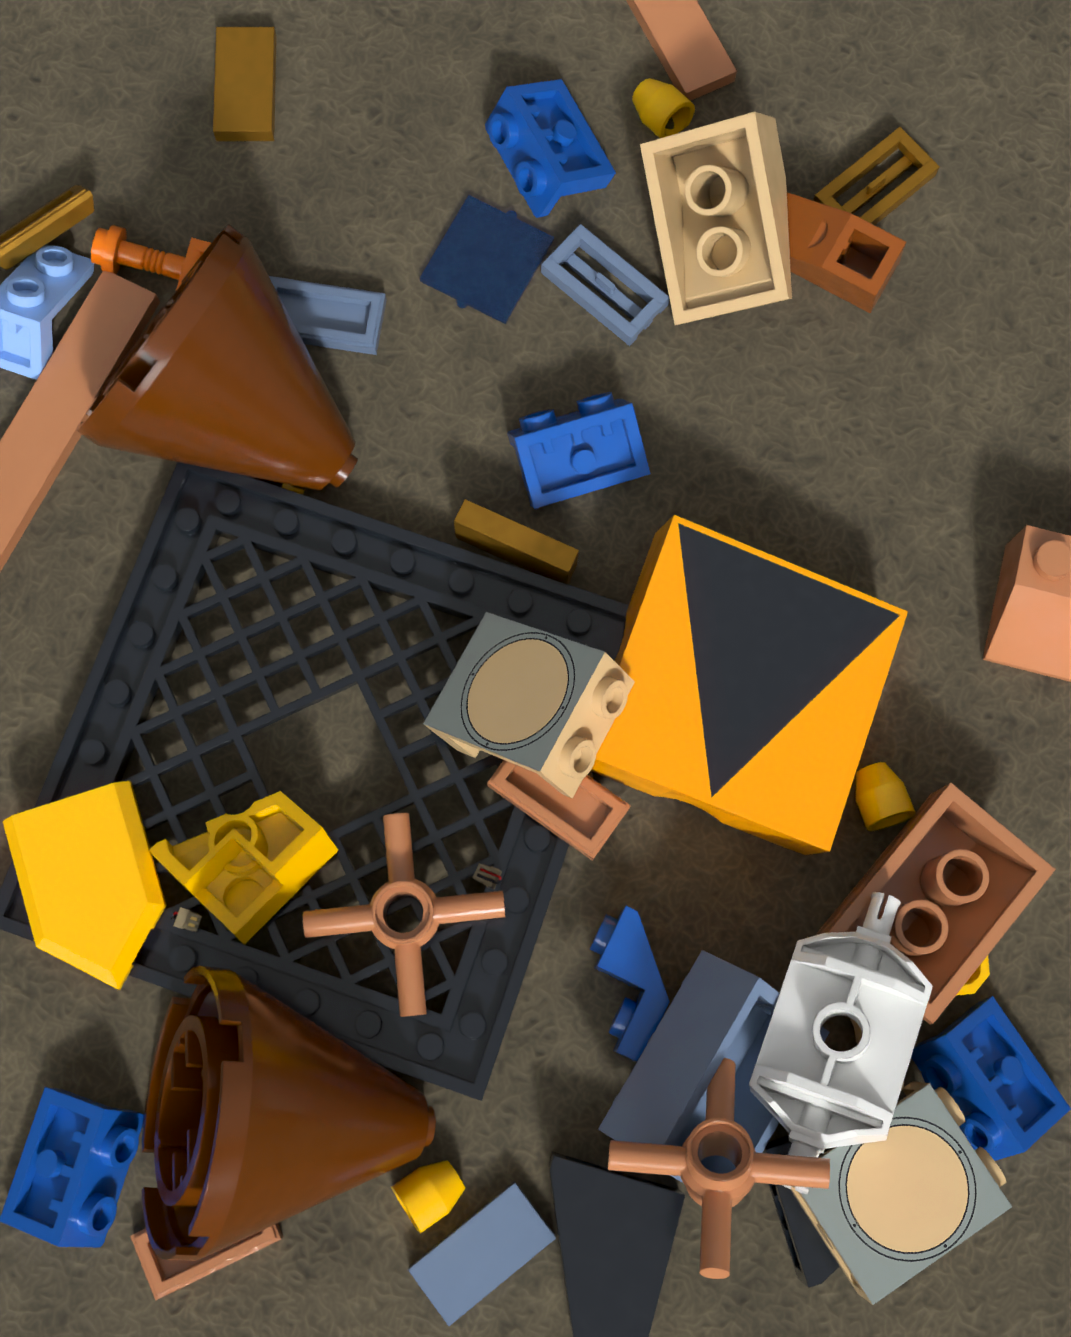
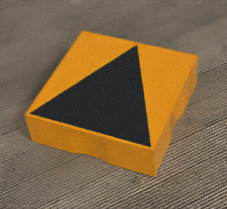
[591,515,908,855]

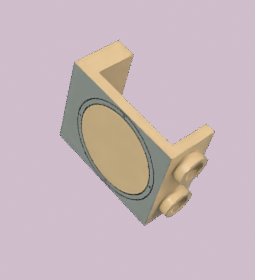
[423,612,635,798]
[790,1081,1012,1305]

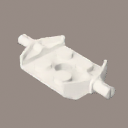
[749,892,933,1194]

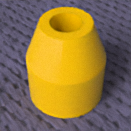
[632,78,695,138]
[856,762,916,831]
[391,1160,465,1233]

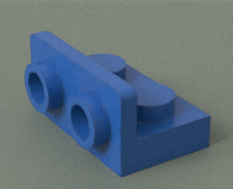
[485,79,616,218]
[507,392,650,509]
[911,996,1071,1161]
[0,1087,144,1248]

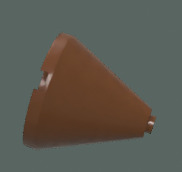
[76,224,358,490]
[141,966,436,1261]

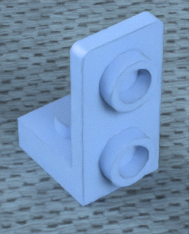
[0,244,94,380]

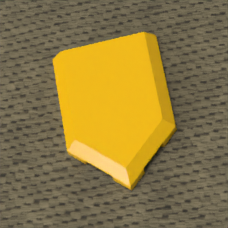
[2,781,166,990]

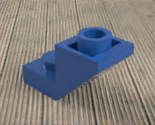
[590,906,669,1063]

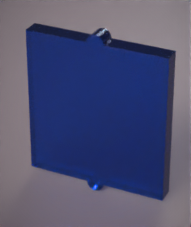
[420,195,554,324]

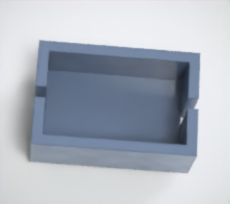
[598,950,829,1184]

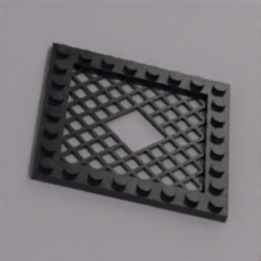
[0,462,629,1101]

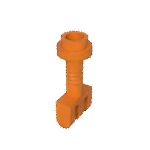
[91,225,211,290]

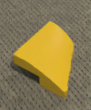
[148,791,339,945]

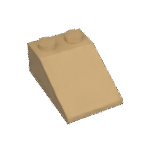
[640,112,792,325]

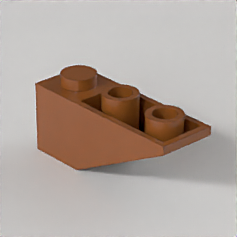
[787,192,906,313]

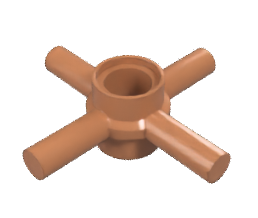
[303,813,505,1017]
[608,1058,830,1279]

